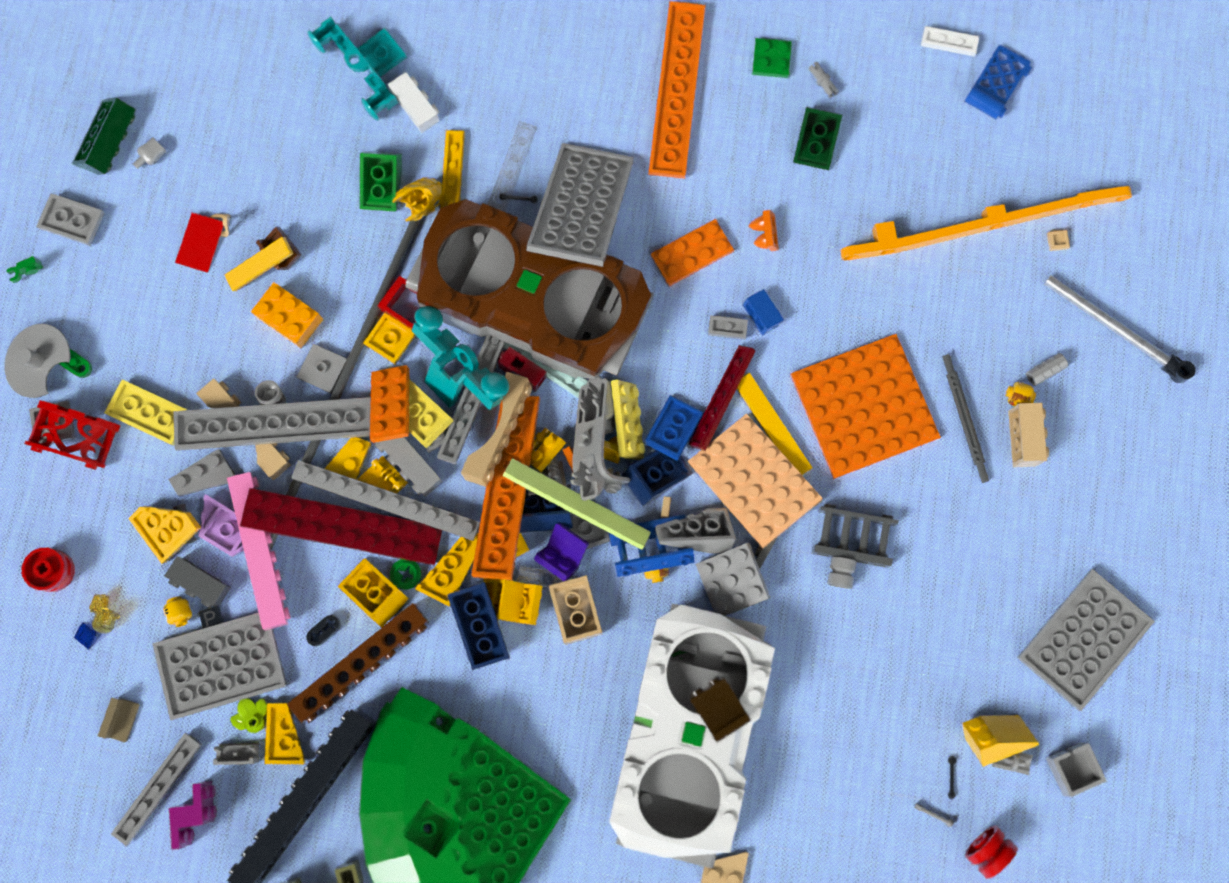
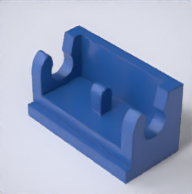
[743,289,784,336]

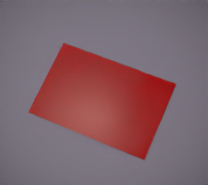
[175,212,223,273]

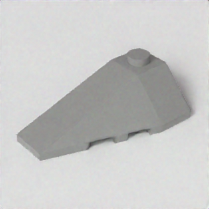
[656,508,736,554]

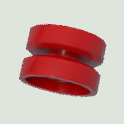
[21,547,75,592]
[965,825,1018,879]

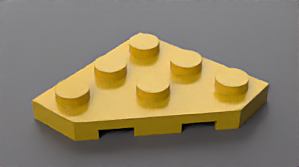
[129,506,201,564]

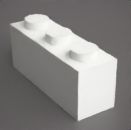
[388,72,439,133]

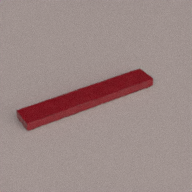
[688,345,756,451]

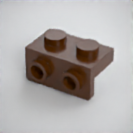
[256,227,302,270]

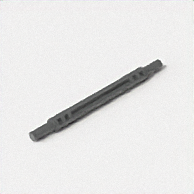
[942,354,989,483]

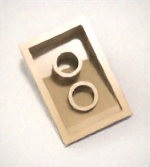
[549,575,603,645]

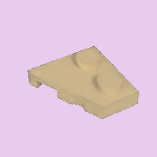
[701,852,749,883]

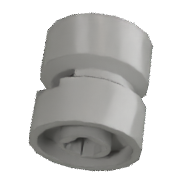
[255,380,286,405]
[827,557,857,589]

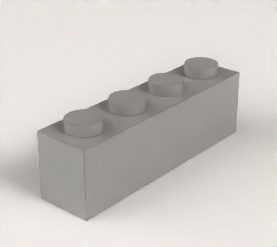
[374,437,443,497]

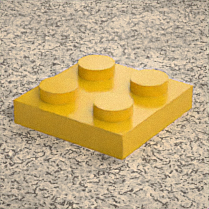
[363,313,416,365]

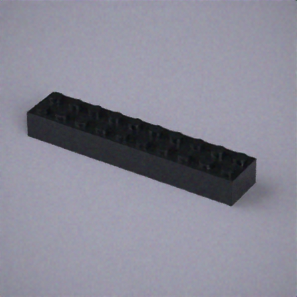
[227,709,376,883]

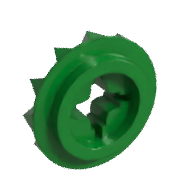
[390,559,422,590]

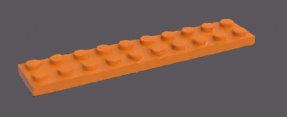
[648,1,705,179]
[471,396,540,580]

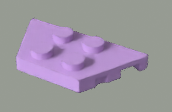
[199,494,244,557]

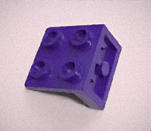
[534,522,589,582]

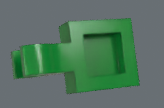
[6,256,44,283]

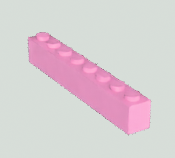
[227,472,291,631]

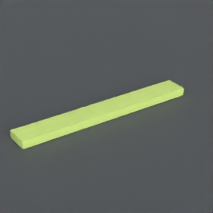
[503,458,651,550]

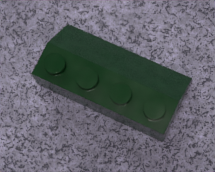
[72,97,136,175]

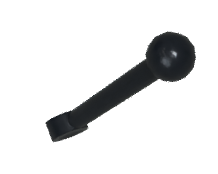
[499,193,538,203]
[948,756,956,799]

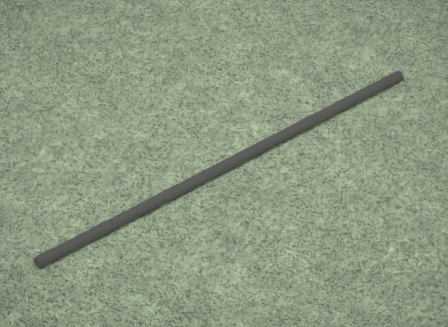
[270,220,421,550]

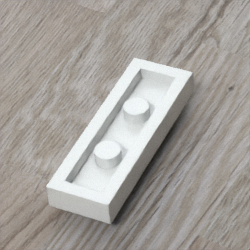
[921,26,979,56]

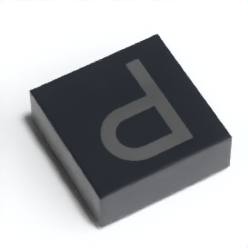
[199,606,224,629]

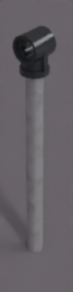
[1044,276,1196,383]

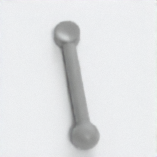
[914,804,954,827]

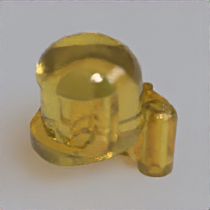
[89,594,120,634]

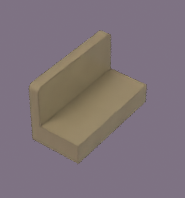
[98,697,140,742]

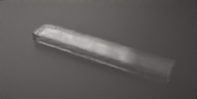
[487,121,537,212]

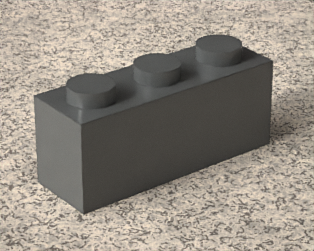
[164,556,231,608]

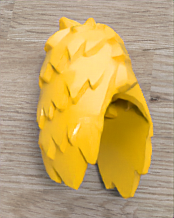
[392,177,443,222]

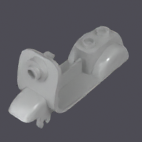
[570,376,630,501]

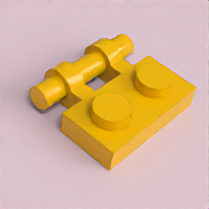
[530,428,566,472]

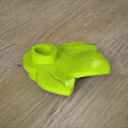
[230,698,267,733]

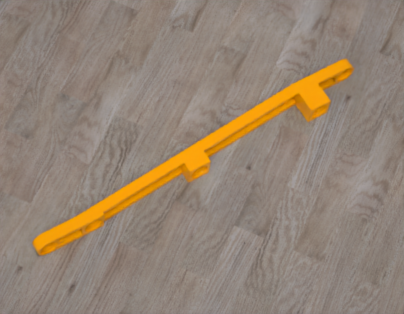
[840,186,1132,261]

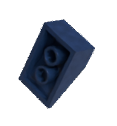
[621,451,693,506]

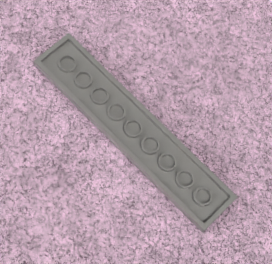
[174,397,371,451]

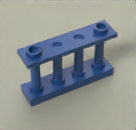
[609,514,695,577]

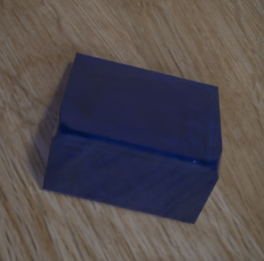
[74,622,102,650]

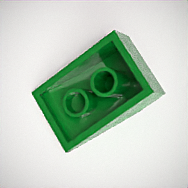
[360,151,402,212]

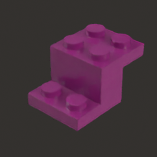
[169,781,217,850]

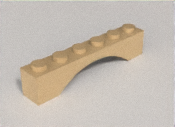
[461,372,532,487]
[196,379,291,480]

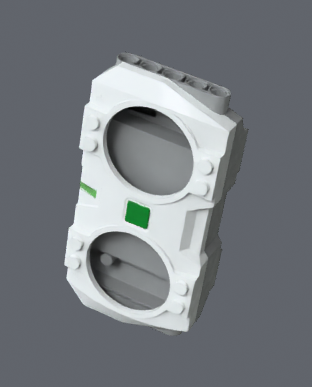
[609,604,775,868]

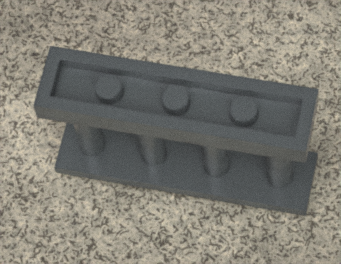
[812,504,899,568]

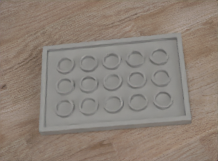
[1017,569,1155,711]
[153,613,287,720]

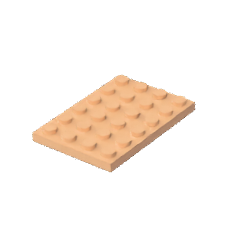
[688,414,823,548]

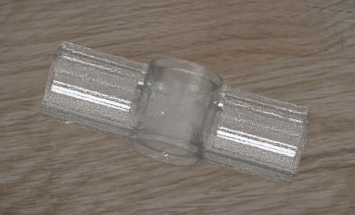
[517,565,578,588]

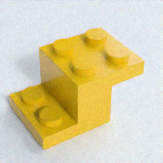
[483,578,543,625]

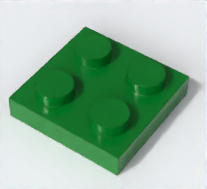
[752,38,792,78]

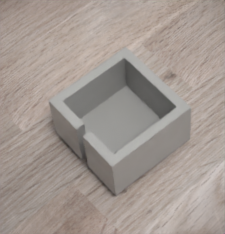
[1046,742,1107,797]

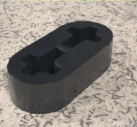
[306,615,341,646]

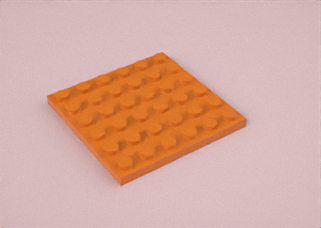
[790,334,941,479]

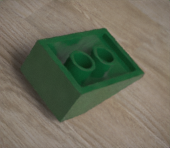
[793,107,843,171]

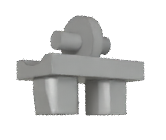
[992,752,1033,775]

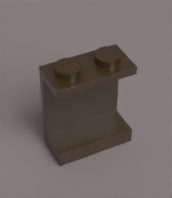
[689,676,752,743]

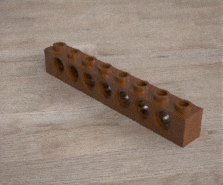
[287,603,429,723]

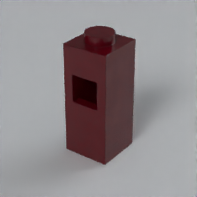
[498,346,547,393]

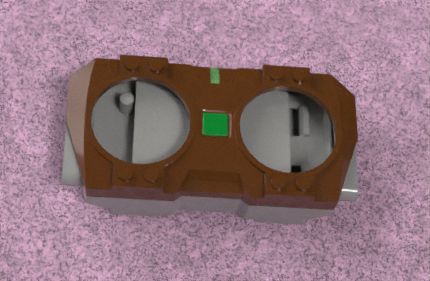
[406,199,654,380]

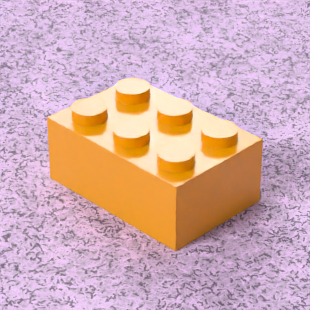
[251,282,324,349]

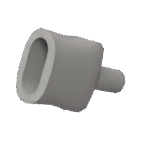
[132,137,167,169]

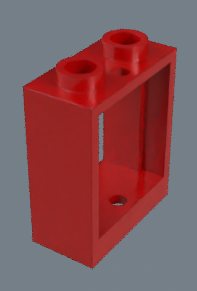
[378,275,417,330]

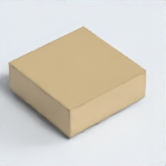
[1047,230,1070,251]
[661,496,671,518]

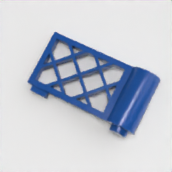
[964,44,1032,119]

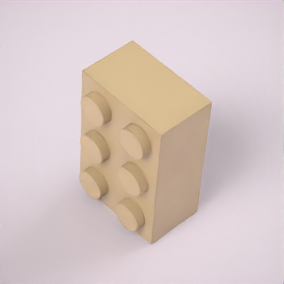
[1008,403,1049,467]

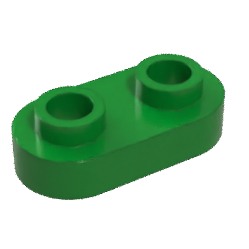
[59,349,92,378]

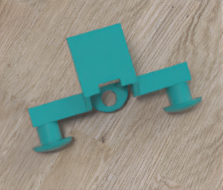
[307,16,407,121]
[412,306,509,410]

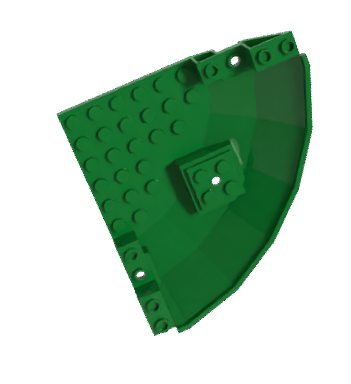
[359,687,571,883]

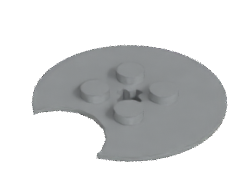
[4,324,70,398]

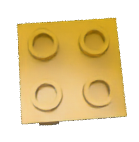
[357,456,408,494]

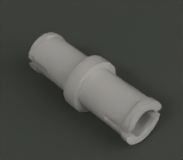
[809,62,839,98]

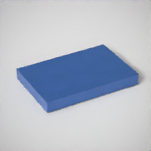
[644,395,704,461]

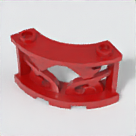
[24,400,121,470]

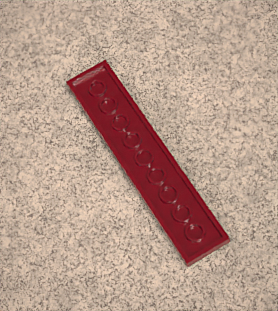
[240,488,442,566]

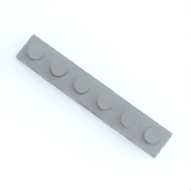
[111,733,203,846]

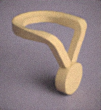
[209,214,231,237]

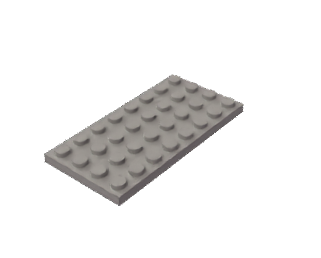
[527,143,634,267]

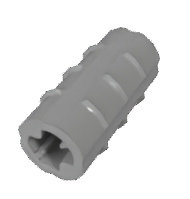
[1026,353,1068,386]

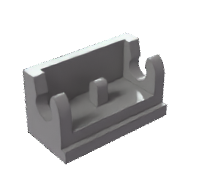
[213,742,259,765]

